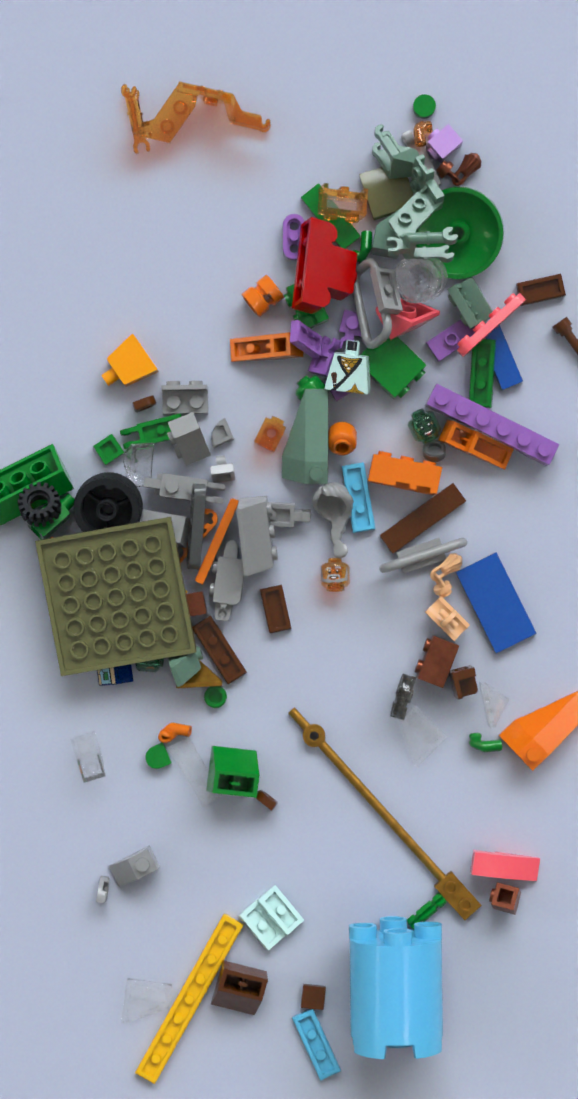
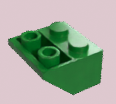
[206,746,260,798]

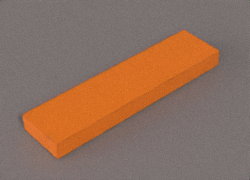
[195,498,239,585]

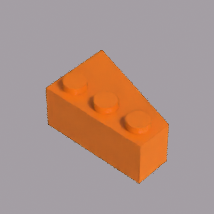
[367,451,442,496]

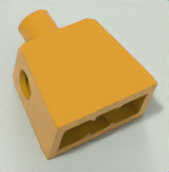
[101,334,159,387]

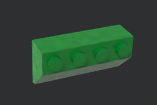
[0,444,74,526]

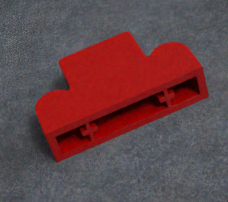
[292,217,357,314]

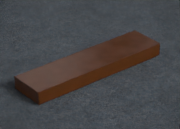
[379,483,466,554]

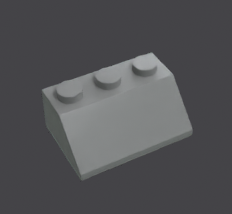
[237,496,278,576]

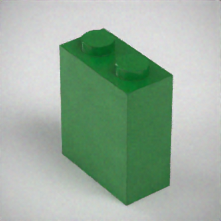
[361,337,426,399]

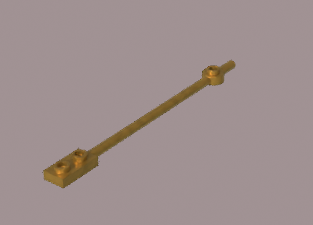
[288,707,482,920]

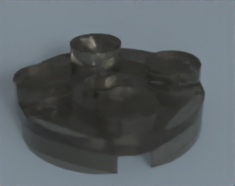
[390,674,416,721]

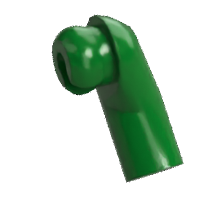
[353,230,372,264]
[468,733,502,752]

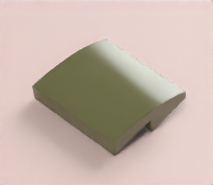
[359,167,414,220]

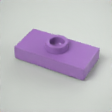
[426,319,475,362]
[290,320,322,359]

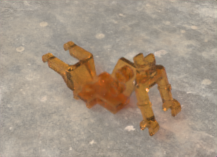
[121,81,271,154]

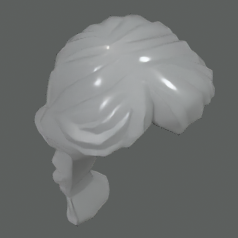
[312,482,354,558]

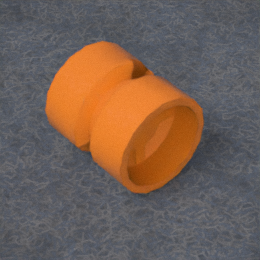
[241,275,284,317]

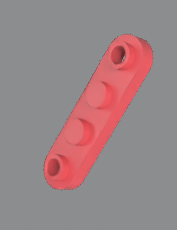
[457,293,526,357]

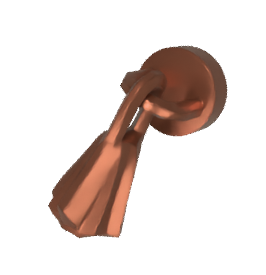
[436,153,482,186]

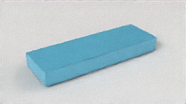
[341,462,375,533]
[292,1009,341,1081]

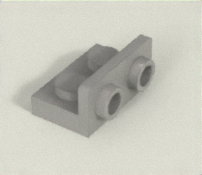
[161,381,208,414]

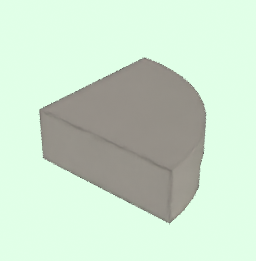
[211,418,234,448]
[96,876,110,903]

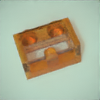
[318,183,368,223]

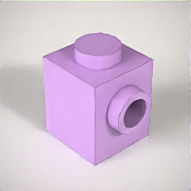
[426,124,463,163]

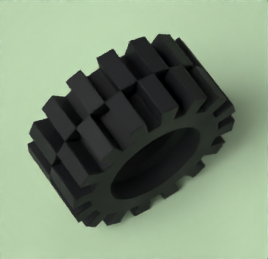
[18,482,61,527]

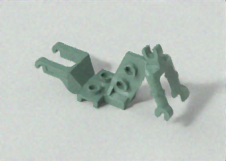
[372,124,458,263]

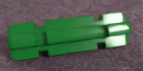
[407,893,447,929]

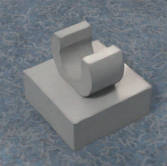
[210,455,235,483]

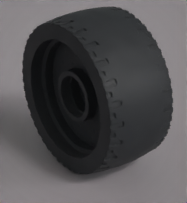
[73,472,143,532]

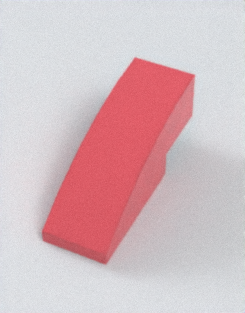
[470,850,540,881]

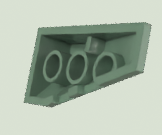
[282,389,328,484]

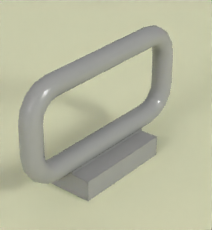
[352,258,403,349]
[379,538,467,574]

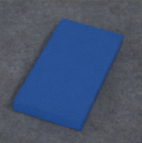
[455,552,537,653]

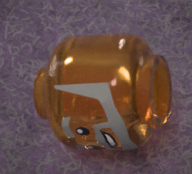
[320,558,350,592]

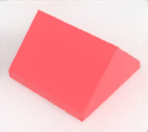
[376,296,440,340]

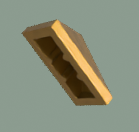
[176,661,222,688]

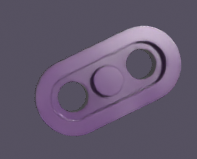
[283,214,305,260]

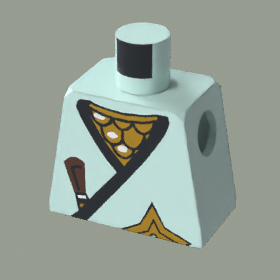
[325,340,371,395]

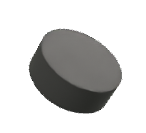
[423,440,446,462]

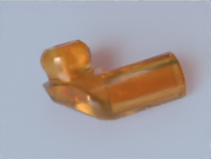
[413,121,433,147]

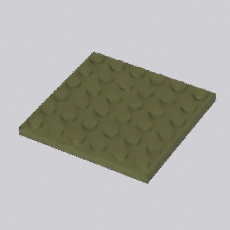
[35,516,197,676]

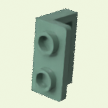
[447,277,493,329]

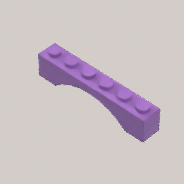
[425,384,560,466]

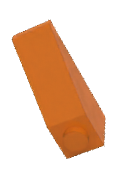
[230,332,304,362]

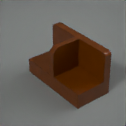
[449,665,478,700]

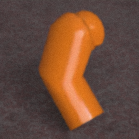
[158,722,192,743]

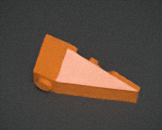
[499,691,578,771]

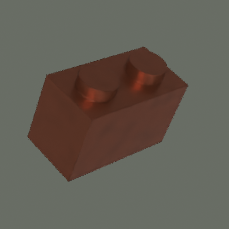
[414,635,459,688]

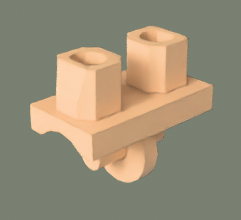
[425,596,470,641]

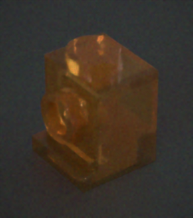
[254,416,286,453]

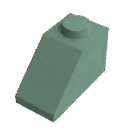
[168,646,203,687]

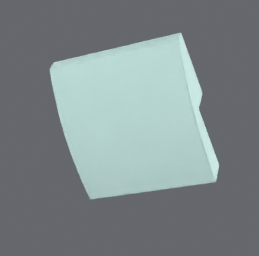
[238,885,304,950]

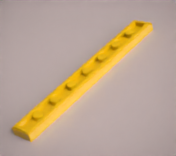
[135,913,244,1084]

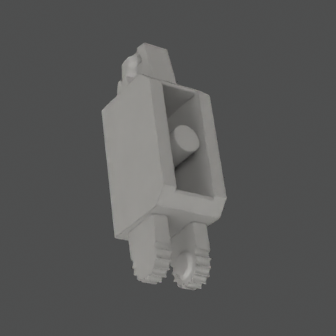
[143,473,226,504]
[209,540,244,621]

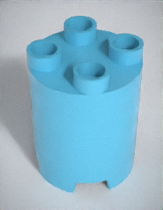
[349,916,443,1059]

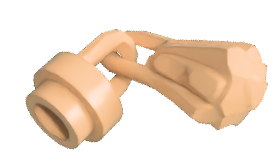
[430,553,463,598]

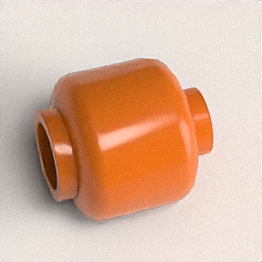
[328,422,357,455]

